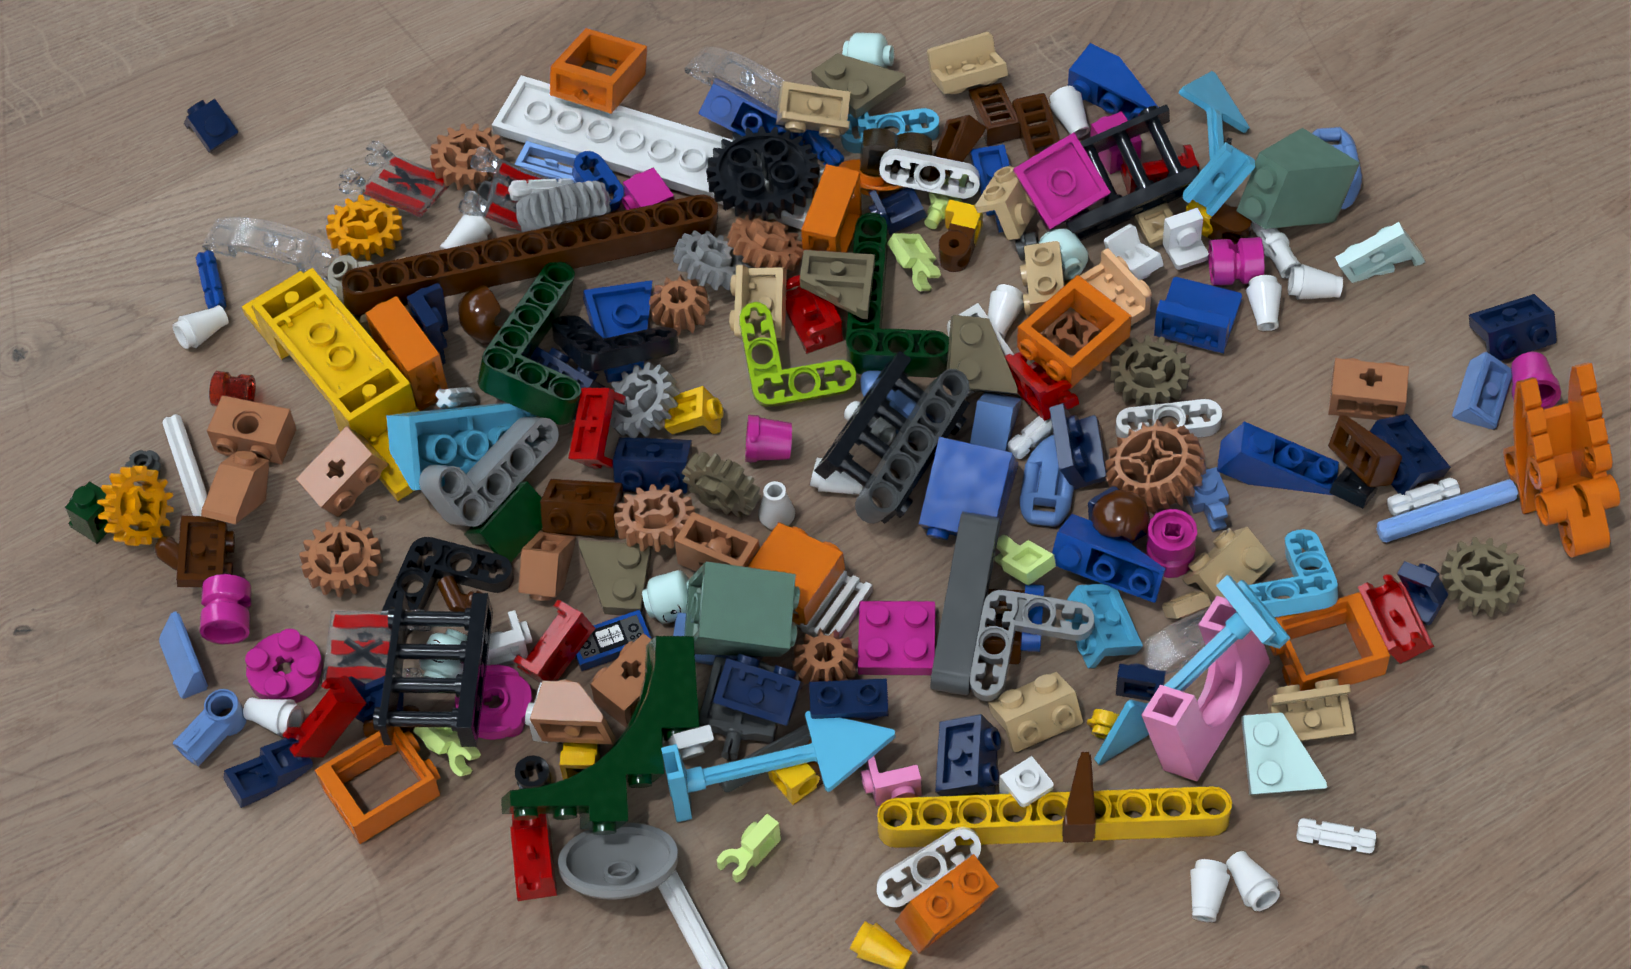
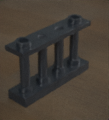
[1066,104,1199,241]
[814,351,970,524]
[373,592,493,747]

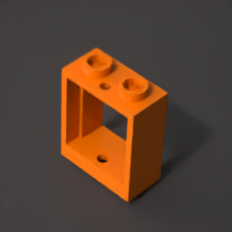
[550,28,647,114]
[801,164,862,253]
[1017,275,1132,389]
[365,296,448,411]
[1269,592,1390,691]
[315,727,441,844]
[895,854,999,954]

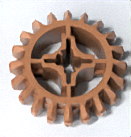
[1105,419,1206,515]

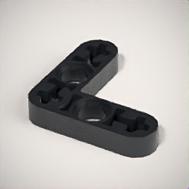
[552,315,678,371]
[381,537,514,635]

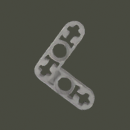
[970,590,1094,701]

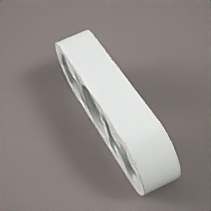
[879,149,980,199]
[1116,399,1222,438]
[877,827,981,907]

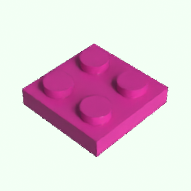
[1013,132,1111,231]
[858,601,935,675]

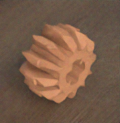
[649,274,710,337]
[792,628,858,685]

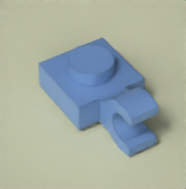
[1186,467,1229,532]

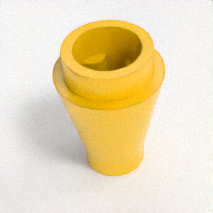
[850,921,913,969]

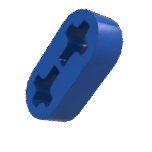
[572,151,624,212]
[1021,584,1045,652]

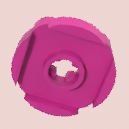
[245,628,324,703]
[455,665,533,740]

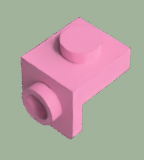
[860,756,922,806]

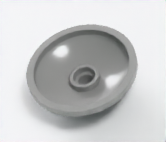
[558,823,678,900]

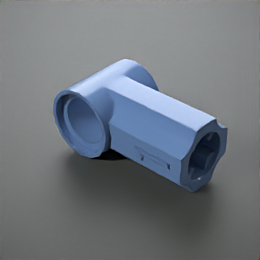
[173,689,246,766]

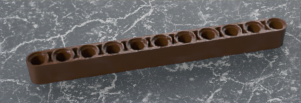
[342,194,718,315]

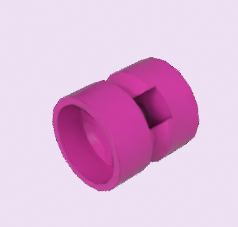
[1208,237,1265,286]
[1146,509,1198,578]
[200,574,251,644]

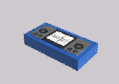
[576,609,651,671]

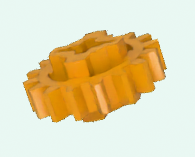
[326,195,403,261]
[97,466,174,546]

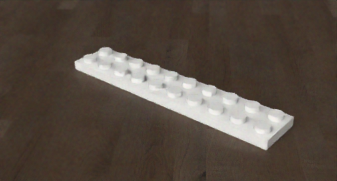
[492,75,825,229]

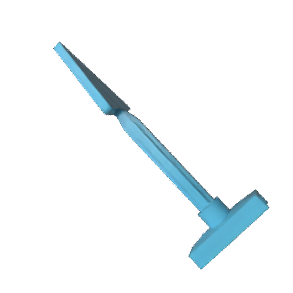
[1178,71,1255,216]
[1094,575,1290,765]
[661,711,896,822]

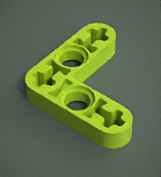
[739,302,856,407]

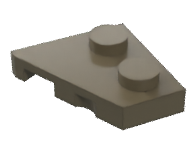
[811,53,906,119]
[799,250,875,319]
[946,315,1017,395]
[579,540,651,615]

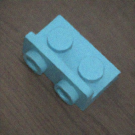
[1065,584,1143,668]

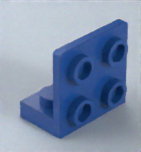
[1154,277,1242,354]

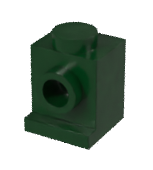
[65,481,108,544]

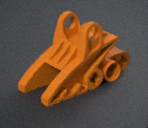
[1503,362,1620,558]

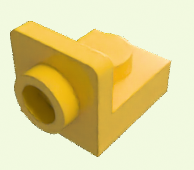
[664,386,724,435]

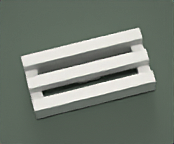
[800,570,873,638]

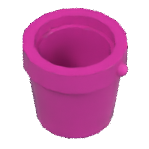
[1511,352,1561,409]
[745,415,792,463]

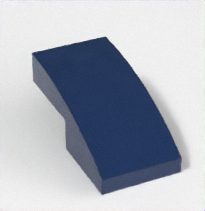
[223,738,313,808]

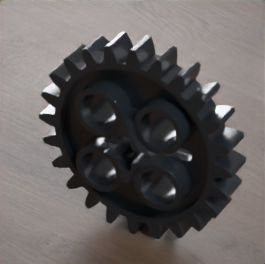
[706,126,820,221]

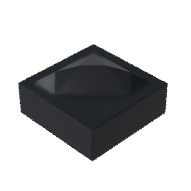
[1329,467,1378,509]

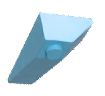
[386,403,536,490]

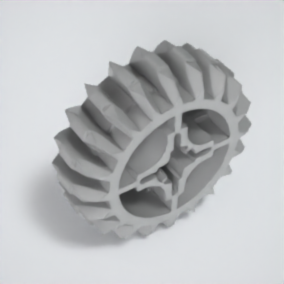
[516,181,611,232]

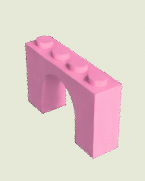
[1141,596,1270,781]

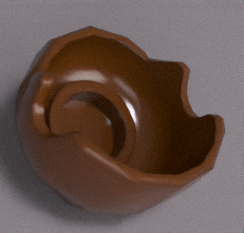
[458,285,502,343]
[1092,490,1150,541]

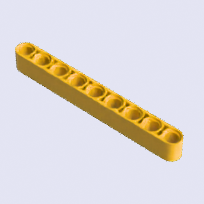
[877,786,1232,848]

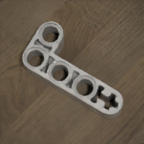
[419,417,559,527]

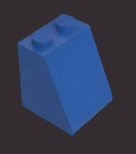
[919,437,1019,540]

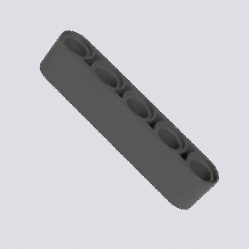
[855,369,970,524]
[930,511,1000,696]

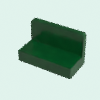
[464,481,542,562]

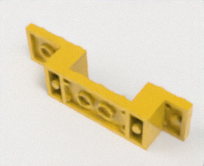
[241,268,419,501]

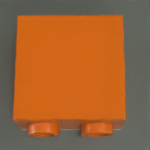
[747,522,845,628]

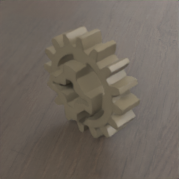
[1110,335,1190,407]
[682,452,761,517]
[1440,537,1525,617]

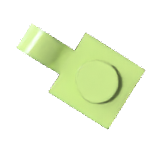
[887,233,941,291]
[994,535,1056,586]
[413,727,481,776]
[717,814,781,883]

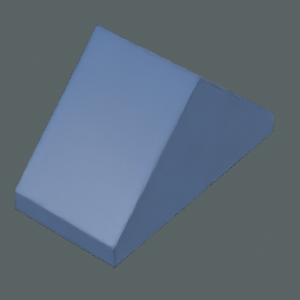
[970,393,1021,451]

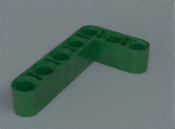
[846,213,949,378]
[477,261,581,425]

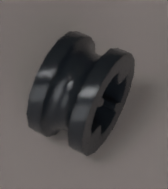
[515,755,551,789]

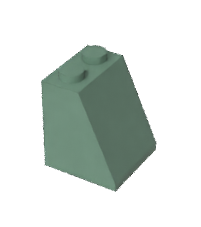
[1236,128,1360,229]
[684,561,800,657]

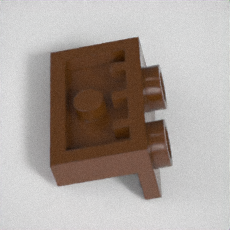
[540,479,623,537]
[176,516,235,588]

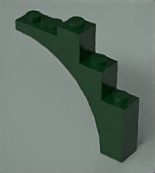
[501,636,699,835]

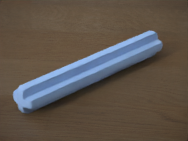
[1376,480,1518,542]

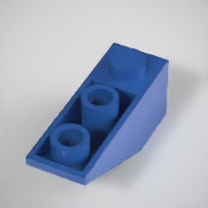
[1068,43,1159,121]
[698,78,805,140]
[1217,421,1339,495]
[1052,514,1165,603]

